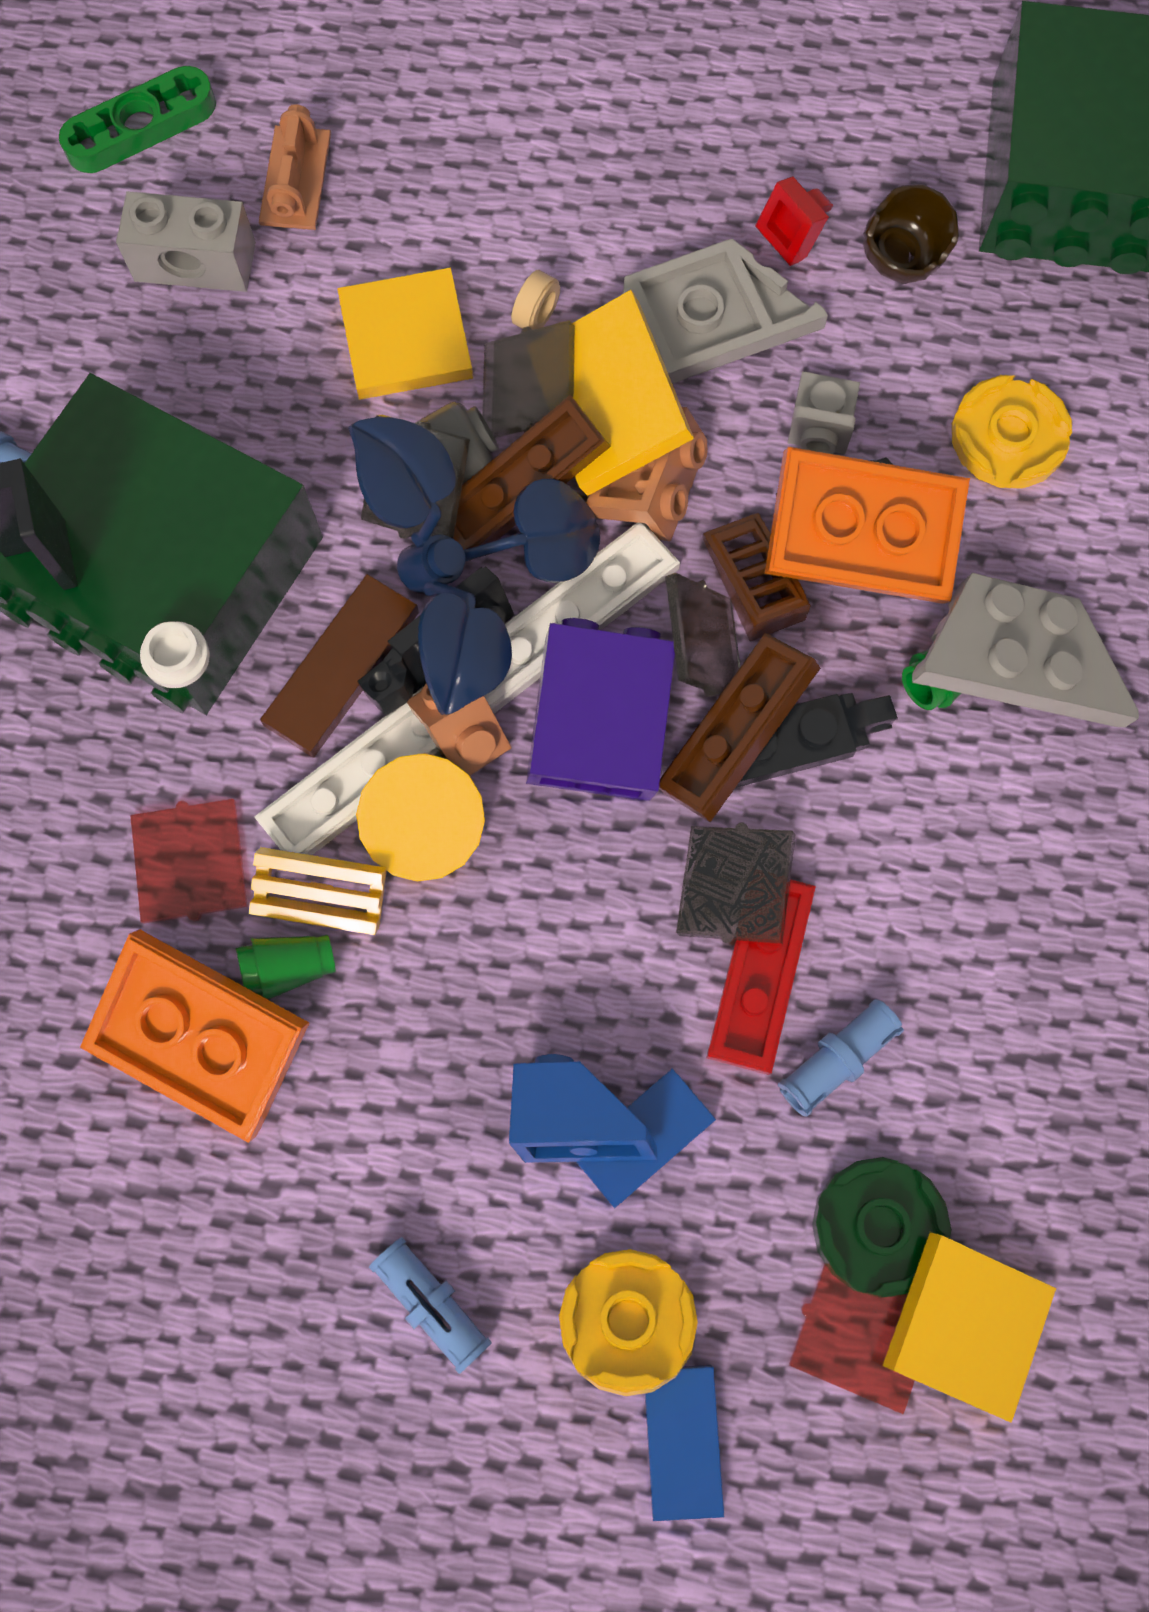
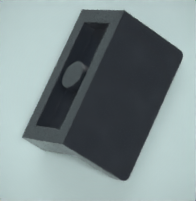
[0,458,77,590]

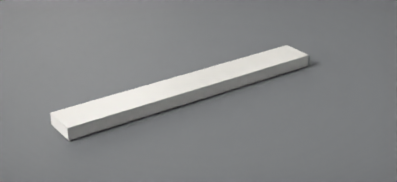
[254,523,680,855]

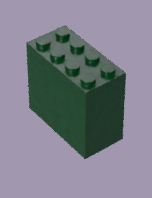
[979,1,1149,274]
[0,373,323,716]

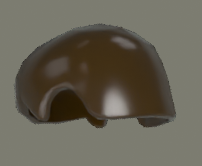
[863,184,959,285]

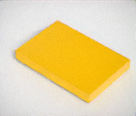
[529,290,694,496]

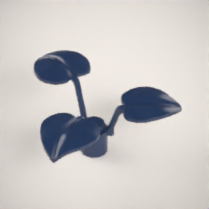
[348,417,600,715]

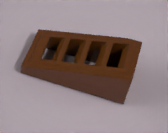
[702,513,811,641]

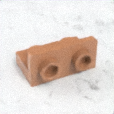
[586,407,708,541]

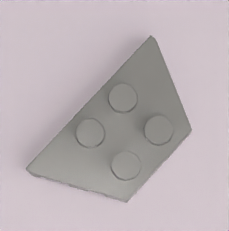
[623,238,828,384]
[912,573,1139,728]

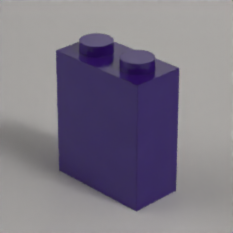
[526,618,676,801]

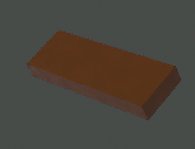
[438,395,611,561]
[260,574,419,758]
[659,633,821,822]

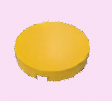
[951,375,1072,489]
[356,753,485,882]
[559,1249,698,1396]

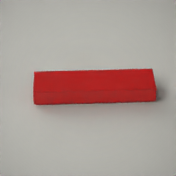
[706,870,816,1075]

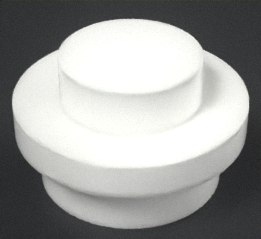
[140,622,210,688]

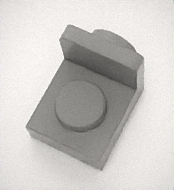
[787,371,860,454]

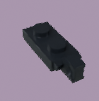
[357,566,515,716]
[736,693,898,788]

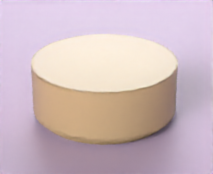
[511,270,560,334]

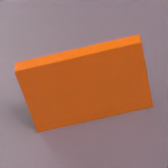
[765,446,970,604]
[80,929,310,1143]

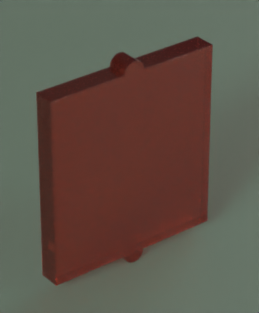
[130,799,248,924]
[789,1263,915,1414]

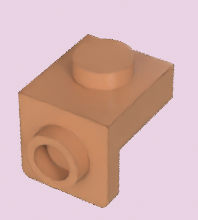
[407,683,512,776]

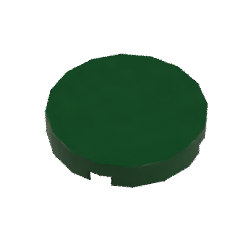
[812,1157,952,1298]

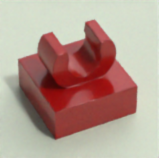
[755,176,833,266]

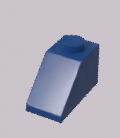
[509,1054,657,1163]

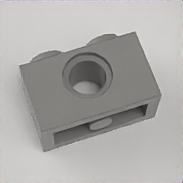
[116,191,256,292]

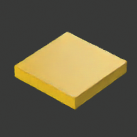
[337,267,473,400]
[883,1232,1056,1423]

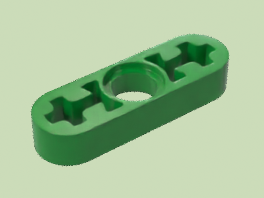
[59,66,216,173]

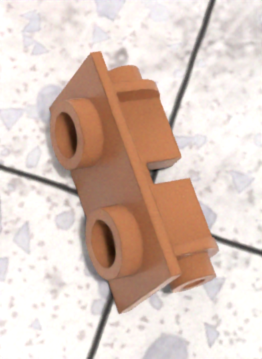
[259,104,331,230]

